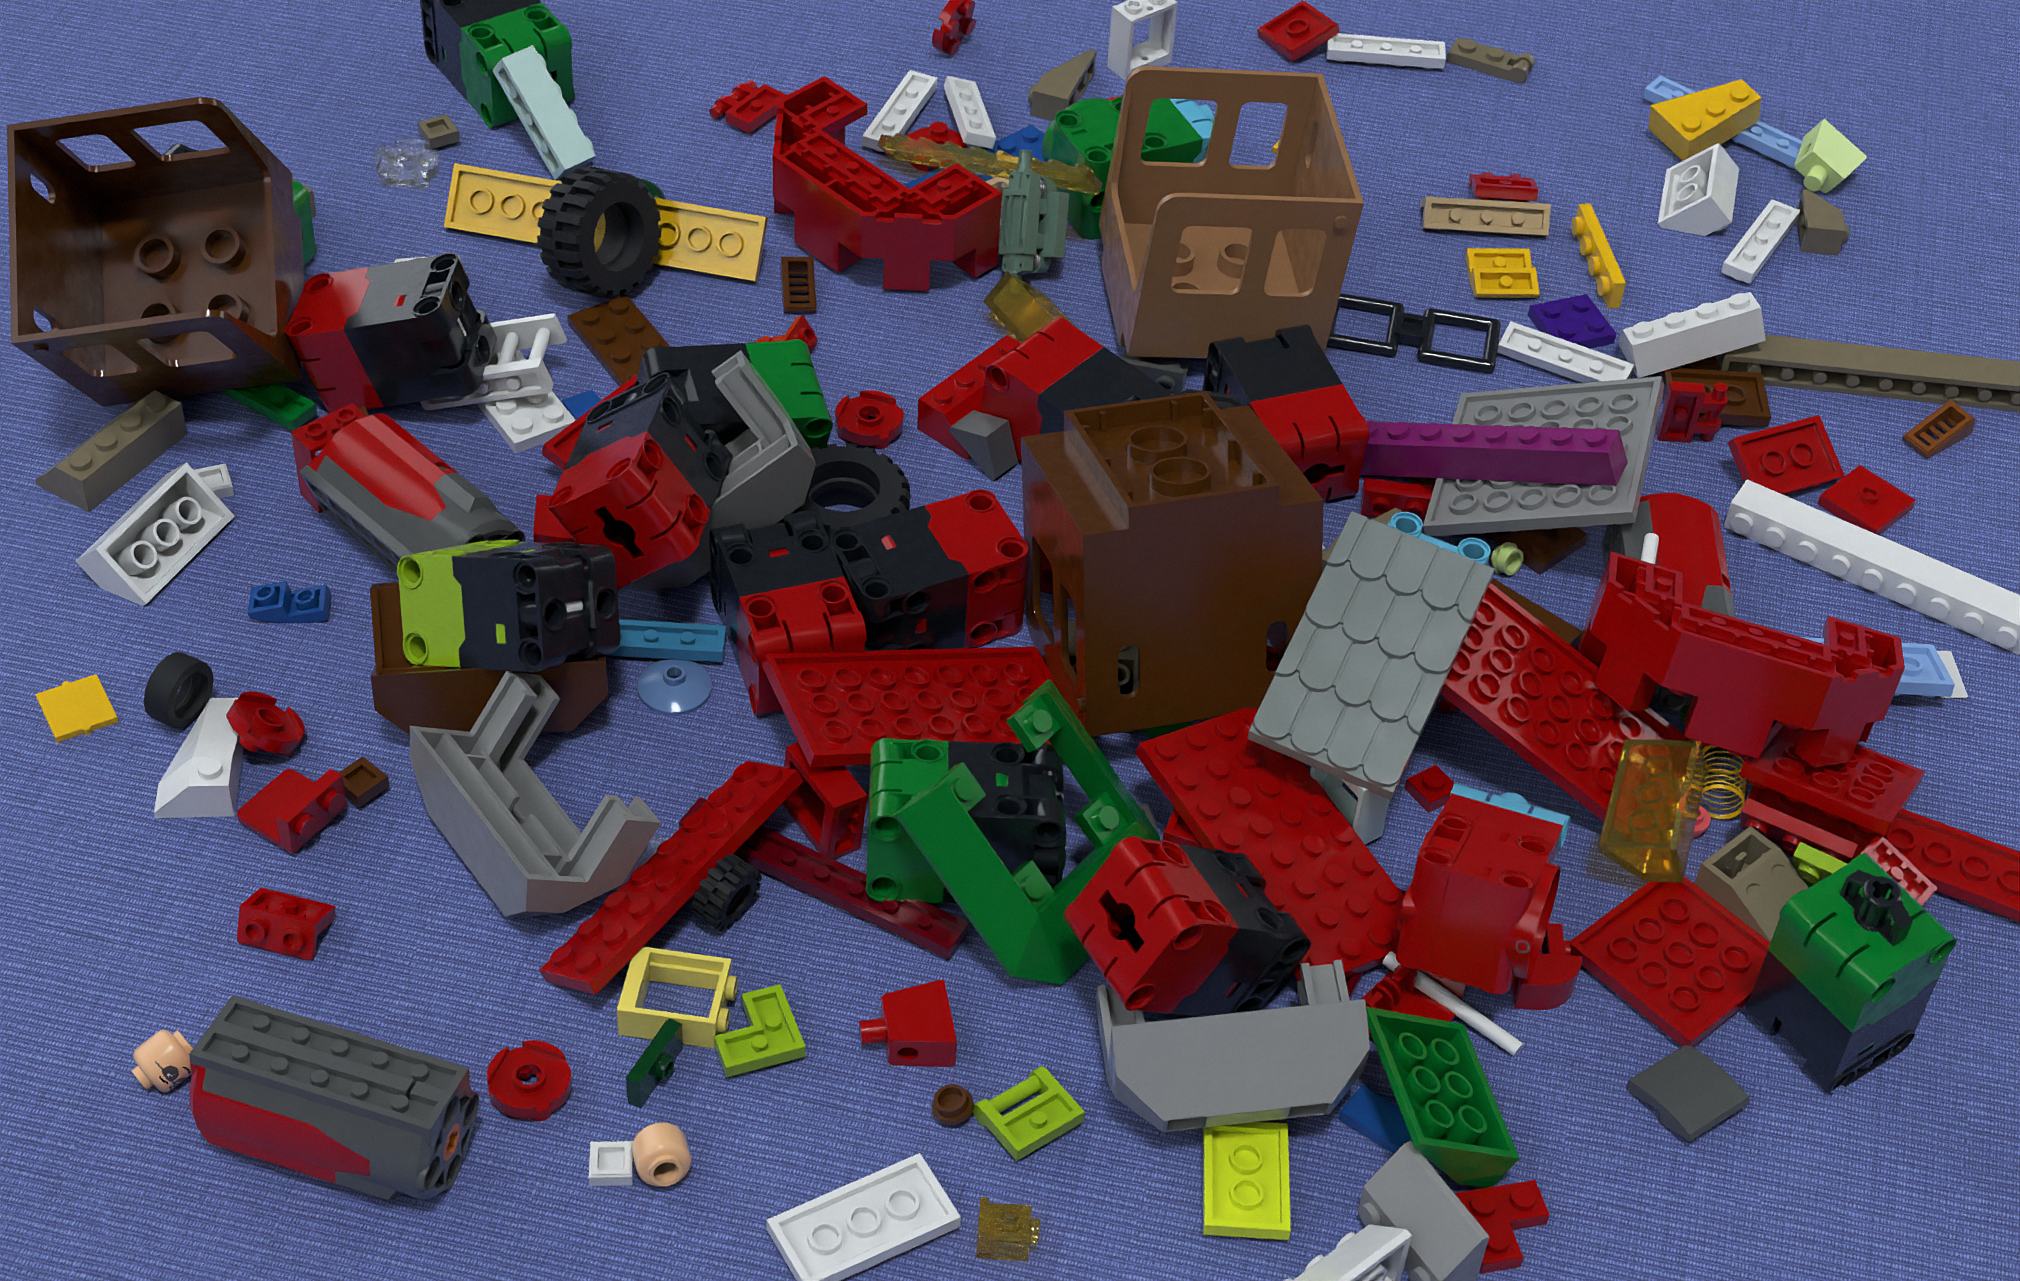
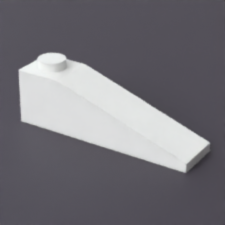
[154,698,244,818]

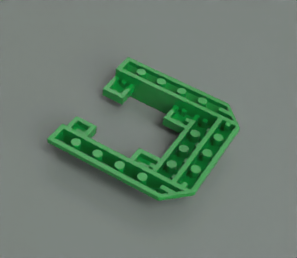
[894,679,1160,985]

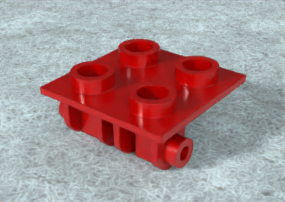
[1361,965,1456,1037]

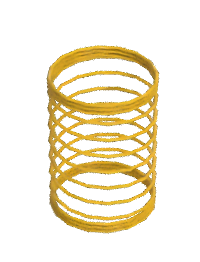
[1696,745,1748,819]

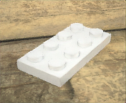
[476,350,575,454]
[766,1153,961,1281]

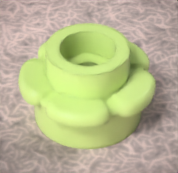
[1491,542,1523,576]

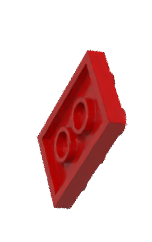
[1728,415,1845,496]
[1740,798,1858,864]

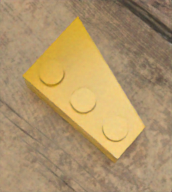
[1648,79,1762,161]

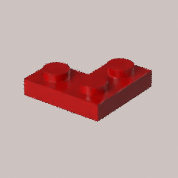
[1455,1180,1549,1274]

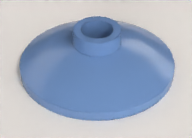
[637,659,712,715]

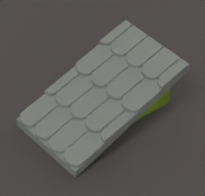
[1247,511,1495,800]

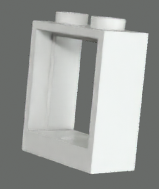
[1107,0,1178,81]

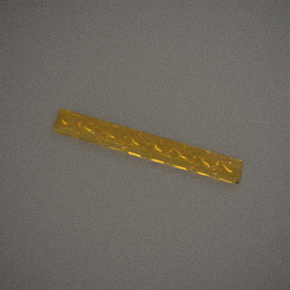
[877,133,1102,195]

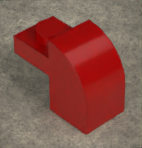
[1512,923,1582,1010]

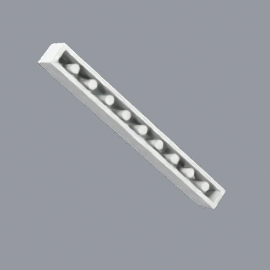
[1723,480,2020,655]

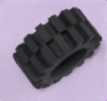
[691,854,762,932]

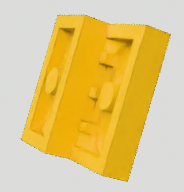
[1465,248,1540,298]

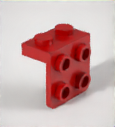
[237,768,347,854]

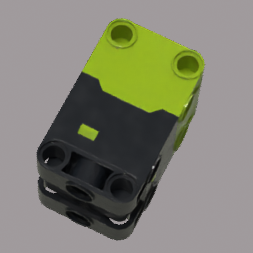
[397,540,620,673]

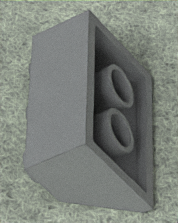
[1358,1141,1489,1281]

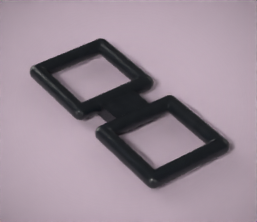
[1327,293,1501,373]

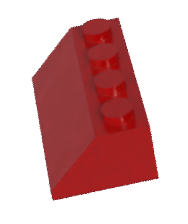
[917,335,1021,461]

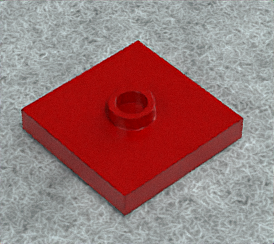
[1257,0,1340,62]
[1817,465,1916,535]

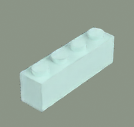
[492,45,596,180]

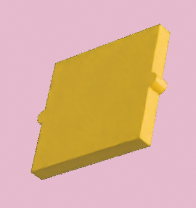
[35,674,118,743]

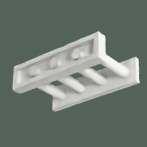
[420,313,567,410]

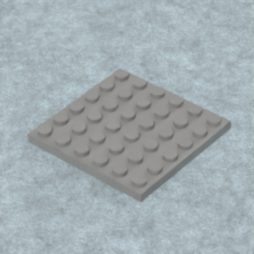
[1423,376,1664,536]

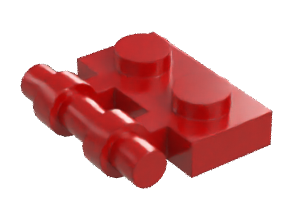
[709,80,787,134]
[1469,172,1538,203]
[1656,381,1728,443]

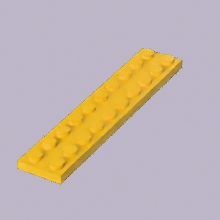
[444,163,768,282]

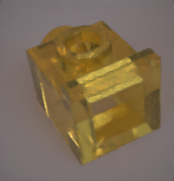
[976,1197,1040,1262]

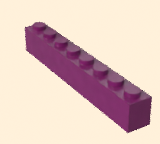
[1360,421,1628,486]

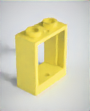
[617,947,738,1049]

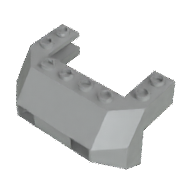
[631,350,816,590]
[410,671,661,917]
[1096,959,1370,1132]

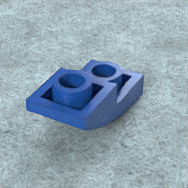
[247,581,331,623]

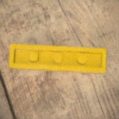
[1571,204,1626,308]

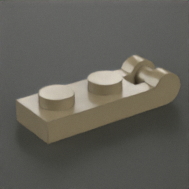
[1447,37,1535,83]

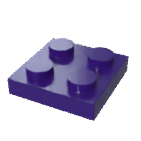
[1528,294,1617,349]

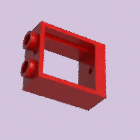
[291,403,367,514]
[782,742,868,859]

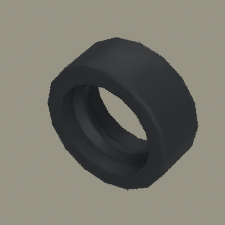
[143,652,214,729]

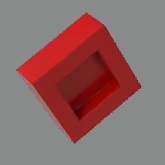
[1405,765,1455,813]

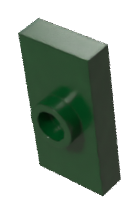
[626,1018,683,1109]

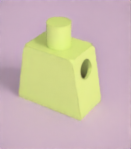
[1794,119,1867,194]

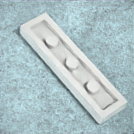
[1326,33,1446,69]
[862,70,937,154]
[944,76,996,149]
[1721,199,1801,284]
[1497,321,1634,383]

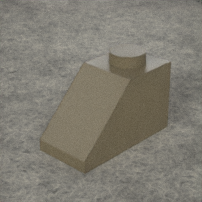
[1797,189,1849,256]

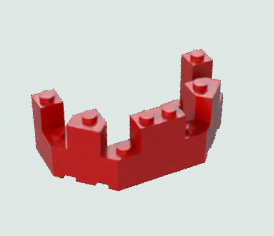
[773,76,1002,291]
[1578,551,1905,767]

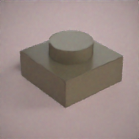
[418,114,460,149]

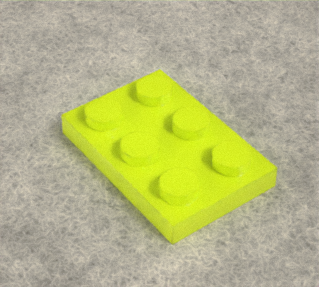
[1203,1122,1291,1240]

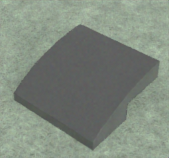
[1628,1045,1749,1141]

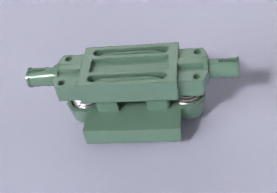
[998,150,1069,294]

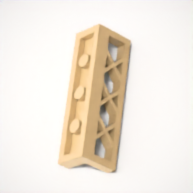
[1420,196,1551,236]

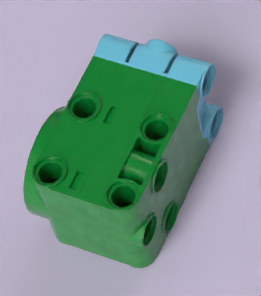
[1042,96,1214,240]

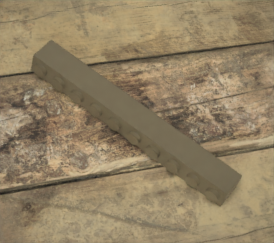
[1716,335,2020,412]

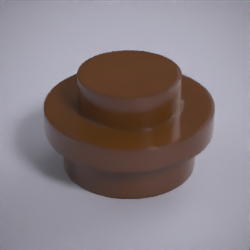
[932,1084,974,1125]

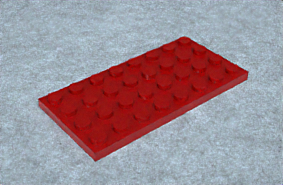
[1440,583,1699,855]
[762,646,1064,767]
[1135,708,1404,981]

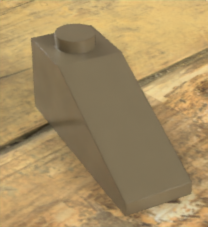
[1028,49,1096,121]

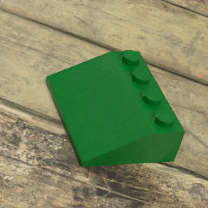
[1366,1007,1520,1188]

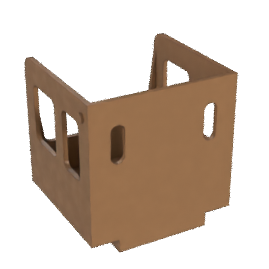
[1099,66,1364,358]

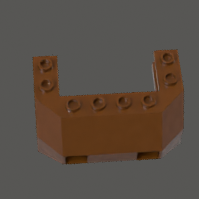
[370,582,608,736]

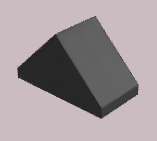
[948,410,1018,481]

